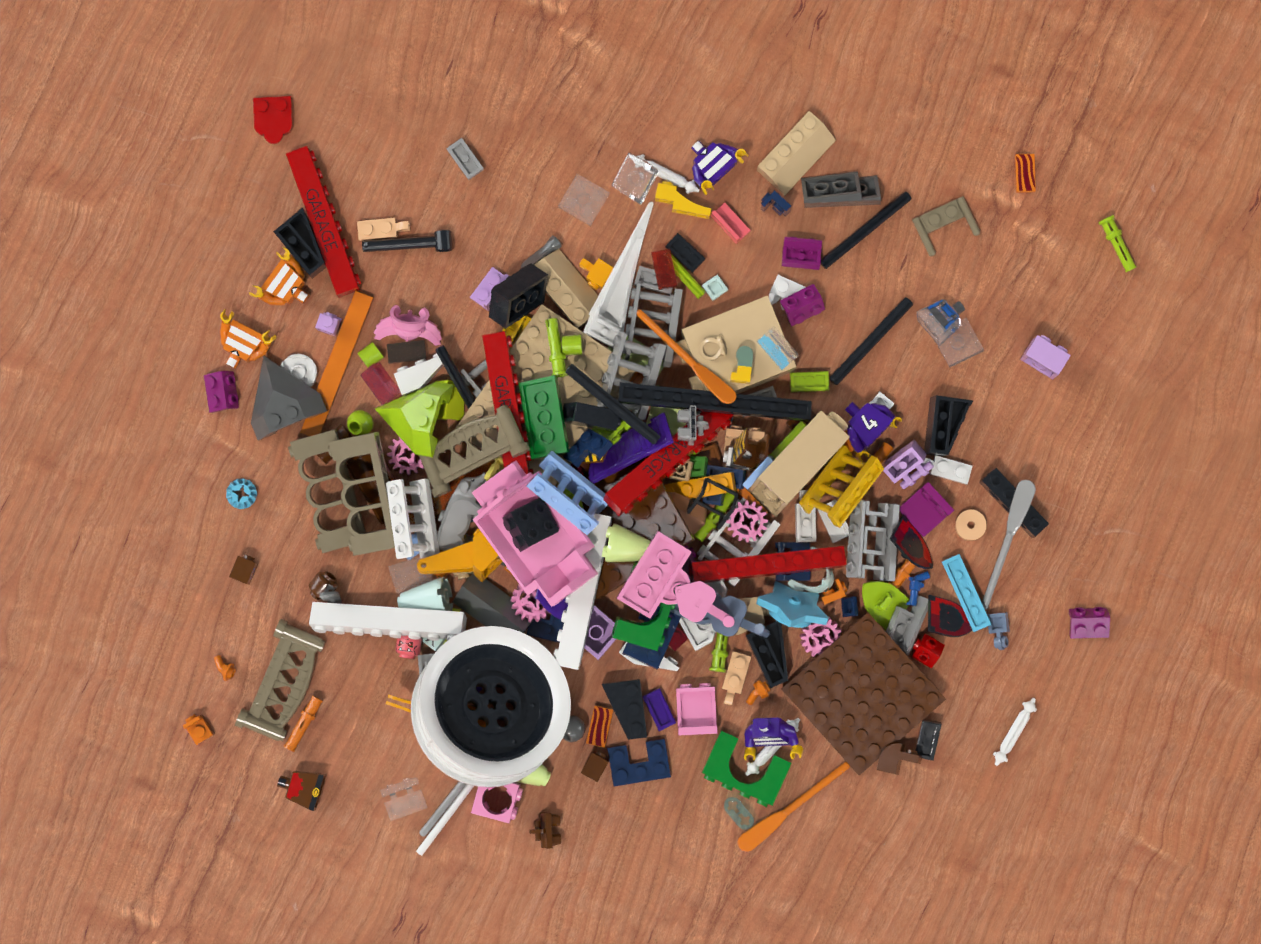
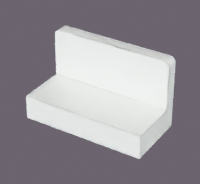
[817,499,849,543]

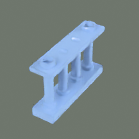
[526,451,608,535]

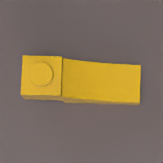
[655,181,711,219]

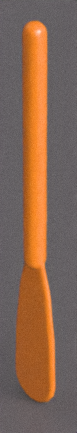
[636,309,737,404]
[738,762,850,852]

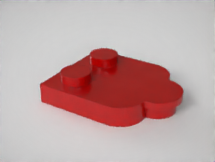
[253,96,293,144]

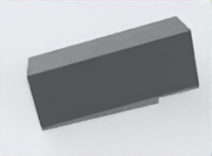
[801,171,881,208]
[452,573,534,633]

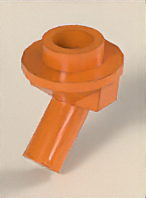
[214,655,236,681]
[746,680,770,705]

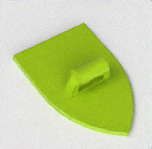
[862,581,910,630]

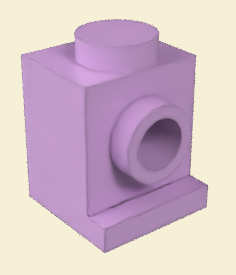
[315,312,342,337]

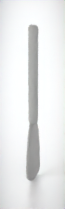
[982,480,1036,610]
[419,781,466,837]

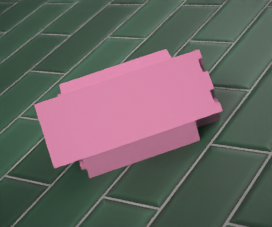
[472,461,598,607]

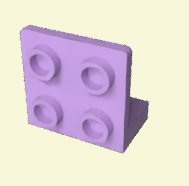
[470,267,509,312]

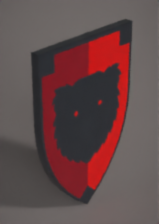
[889,515,933,569]
[928,595,972,637]

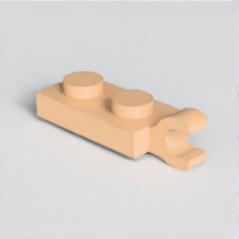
[357,218,410,241]
[722,652,751,705]

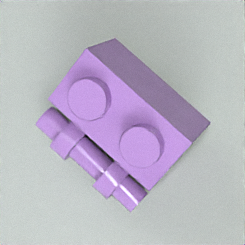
[883,440,934,489]

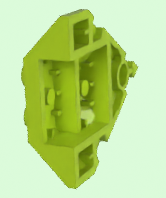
[375,382,454,458]

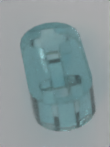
[724,797,754,830]

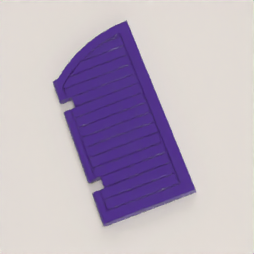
[589,412,674,484]

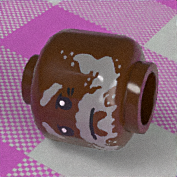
[309,571,338,600]

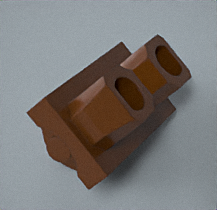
[529,812,561,849]

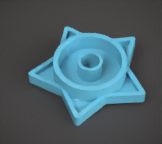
[756,581,829,628]

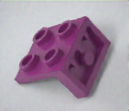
[899,482,954,537]

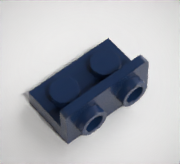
[761,190,791,217]

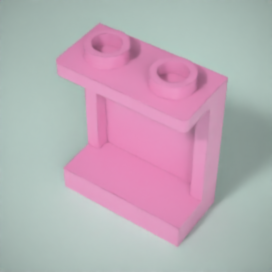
[676,683,717,735]

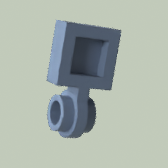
[988,612,1010,650]

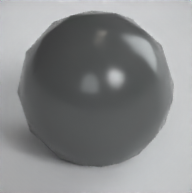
[563,715,585,742]

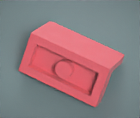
[711,203,751,244]

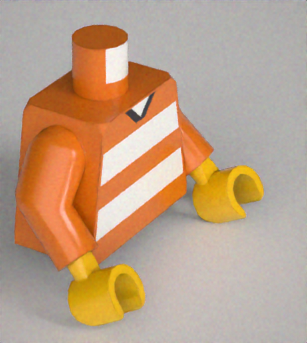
[249,247,309,306]
[220,309,276,369]

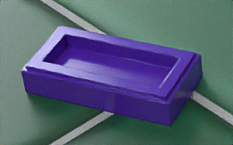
[642,688,676,731]

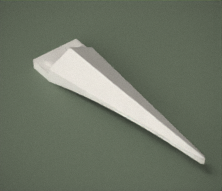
[583,202,653,349]

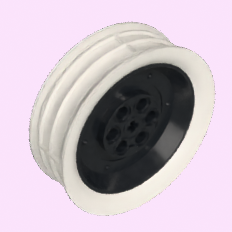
[411,626,571,787]

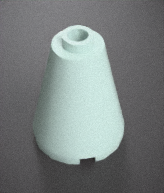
[397,577,453,611]

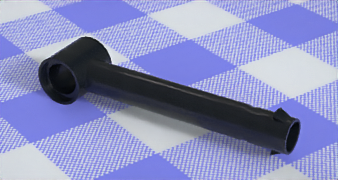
[362,230,452,252]

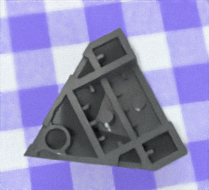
[251,356,328,441]

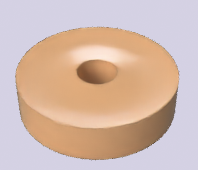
[955,510,986,541]

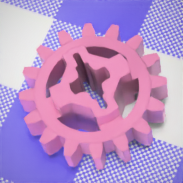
[387,437,424,475]
[726,500,768,542]
[511,584,549,623]
[800,617,842,657]

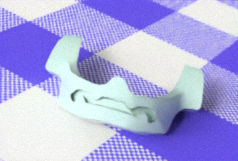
[788,546,834,593]

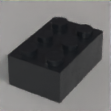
[489,263,548,329]

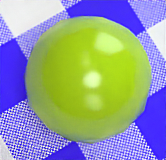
[347,410,373,436]

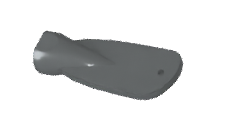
[521,236,562,268]
[319,591,342,604]

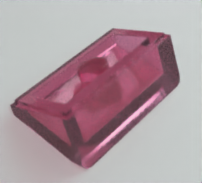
[360,362,401,405]

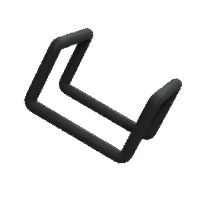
[687,478,738,530]

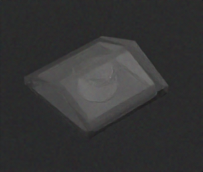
[611,153,659,205]

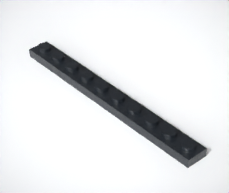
[618,382,812,422]

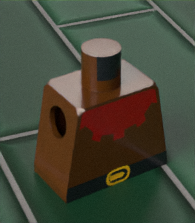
[277,771,326,811]

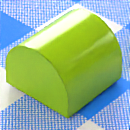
[562,335,583,356]
[357,342,384,369]

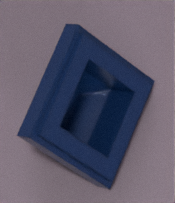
[841,597,859,617]

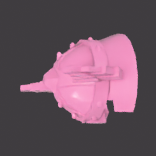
[374,305,442,346]

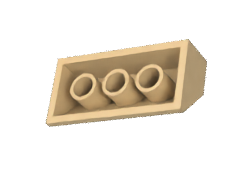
[757,111,836,196]
[535,249,598,330]

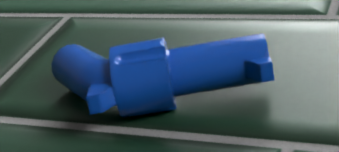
[906,571,930,606]

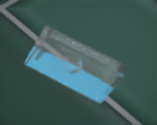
[757,327,799,370]

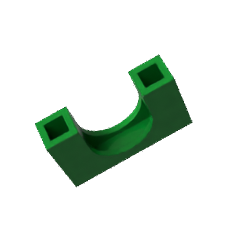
[611,561,677,651]
[701,730,792,807]

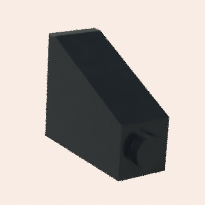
[563,402,621,431]

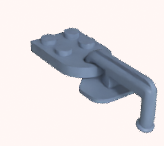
[670,578,770,638]

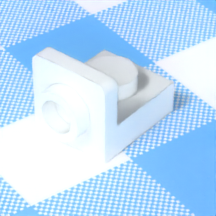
[723,447,751,470]

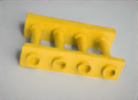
[799,445,884,528]

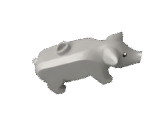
[437,472,487,551]

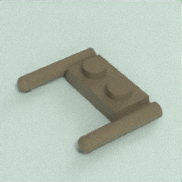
[912,196,981,256]

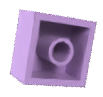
[1020,335,1071,380]
[584,605,616,660]

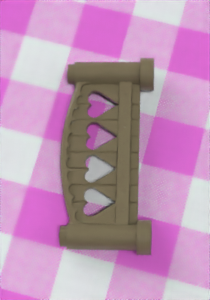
[419,405,530,498]
[235,619,325,742]

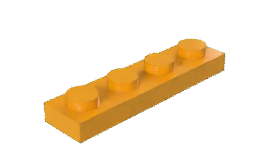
[664,472,736,499]

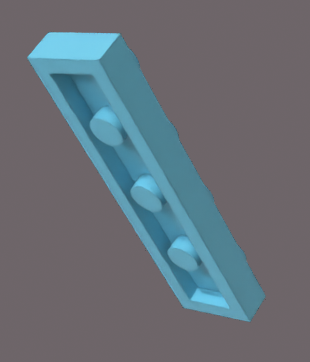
[942,554,992,632]

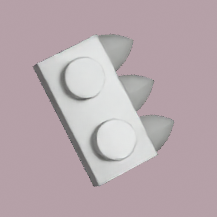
[769,275,806,310]

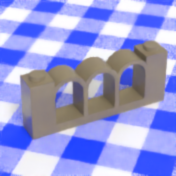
[288,429,366,553]
[328,432,395,556]

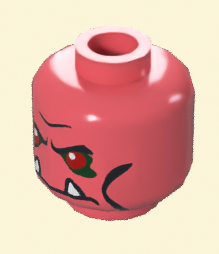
[395,635,422,659]

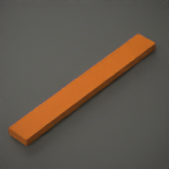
[300,291,374,436]

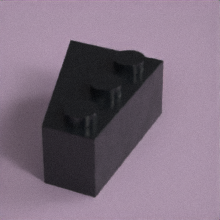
[273,208,326,279]
[924,395,973,456]
[745,621,788,689]
[601,679,647,740]

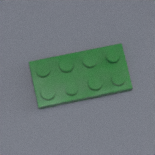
[519,375,570,459]

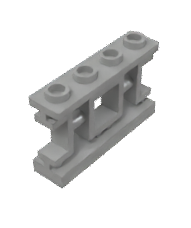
[846,500,900,581]

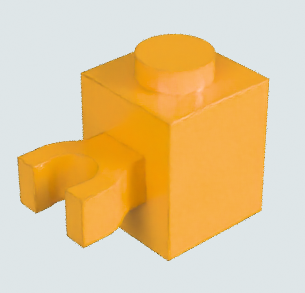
[579,258,613,290]

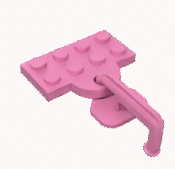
[616,531,735,627]

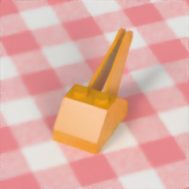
[417,528,503,582]

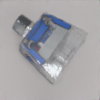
[916,299,965,346]

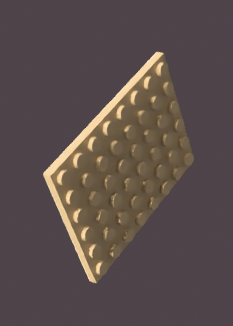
[455,305,636,487]

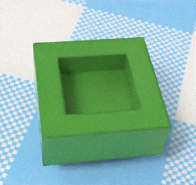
[689,456,708,477]

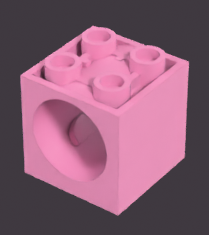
[471,782,523,823]

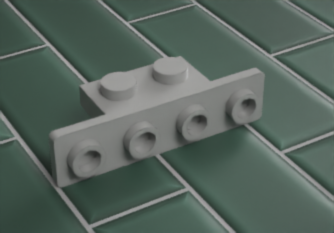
[886,596,928,655]

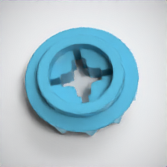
[226,479,257,509]

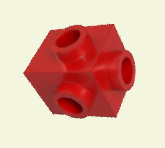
[912,634,945,669]

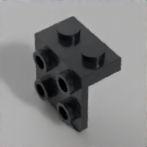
[502,498,559,552]

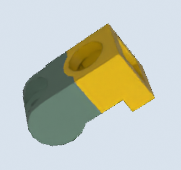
[730,346,753,384]

